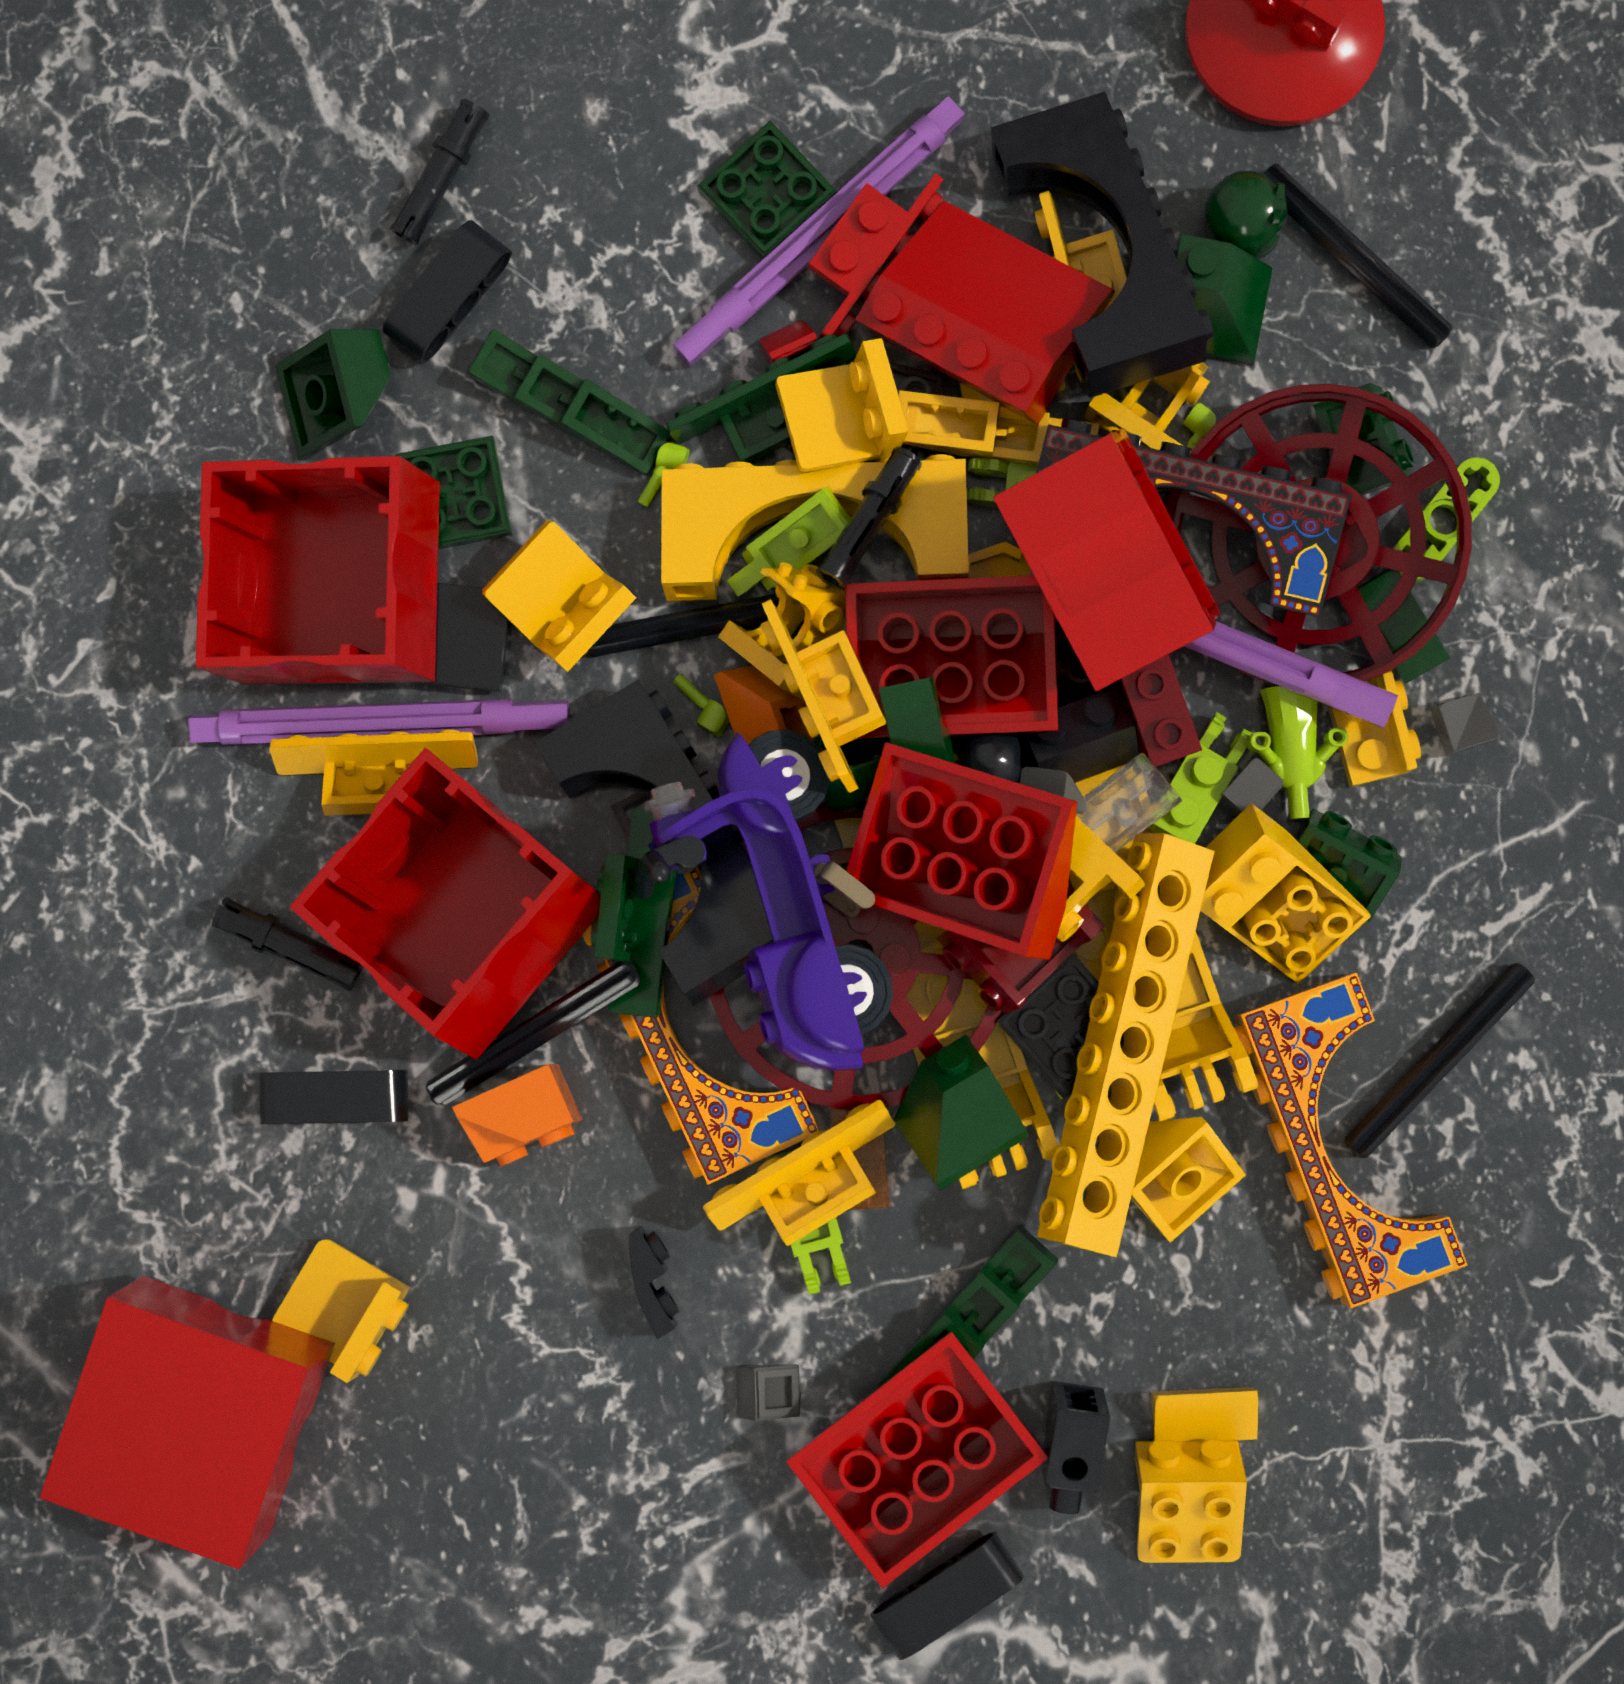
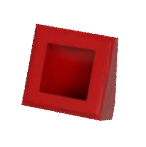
[760,320,818,365]

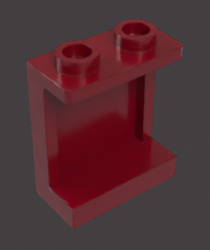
[1114,654,1202,772]
[936,885,1106,1015]

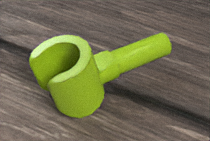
[1182,403,1216,452]
[637,442,690,507]
[673,674,730,737]

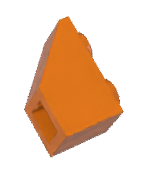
[714,665,812,745]

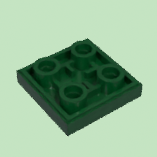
[697,120,837,260]
[395,435,513,550]

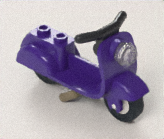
[634,730,893,1071]

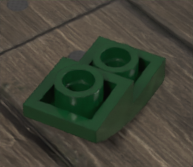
[1357,569,1450,684]

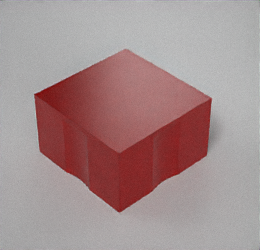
[993,428,1220,691]
[195,456,440,685]
[289,747,601,1060]
[39,1275,335,1570]

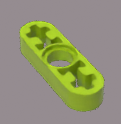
[1392,457,1500,583]

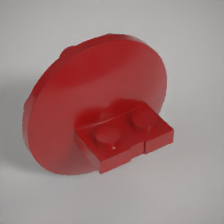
[1185,0,1385,126]

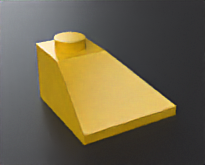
[1131,1117,1246,1243]

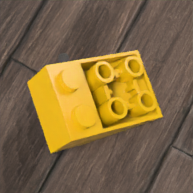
[1200,803,1371,984]

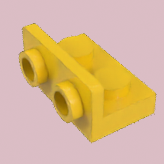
[1327,671,1421,788]

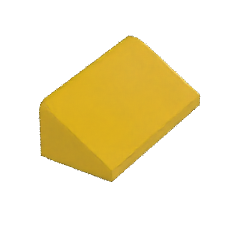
[1151,1387,1258,1442]

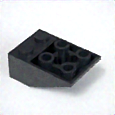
[1019,618,1140,783]

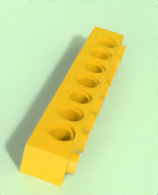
[1037,833,1215,1258]

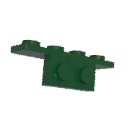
[666,334,857,463]
[591,808,676,1018]

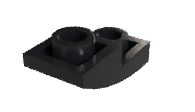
[629,1226,680,1340]

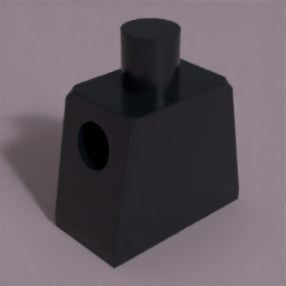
[1042,1381,1110,1514]

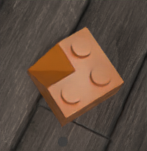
[452,1064,583,1167]

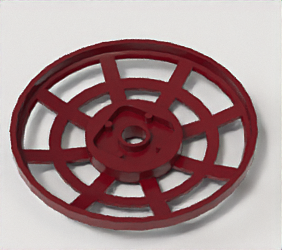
[1167,384,1472,686]
[710,807,1001,1110]

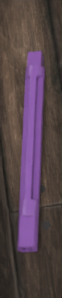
[673,96,965,368]
[1030,570,1398,728]
[188,699,571,745]

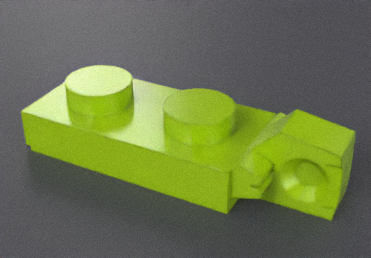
[726,486,851,597]

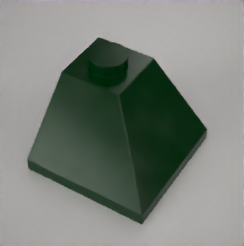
[1176,234,1273,366]
[275,329,391,460]
[894,1035,1029,1191]

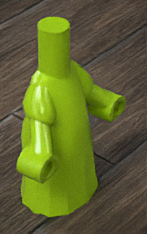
[1246,686,1348,821]

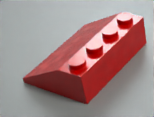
[855,200,1115,425]
[845,575,1058,739]
[839,742,1078,960]
[786,1331,1048,1589]

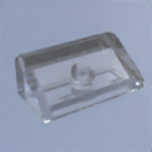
[1076,753,1182,852]

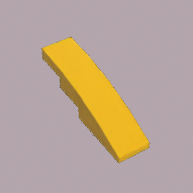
[898,390,1100,466]

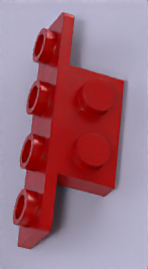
[807,173,944,339]

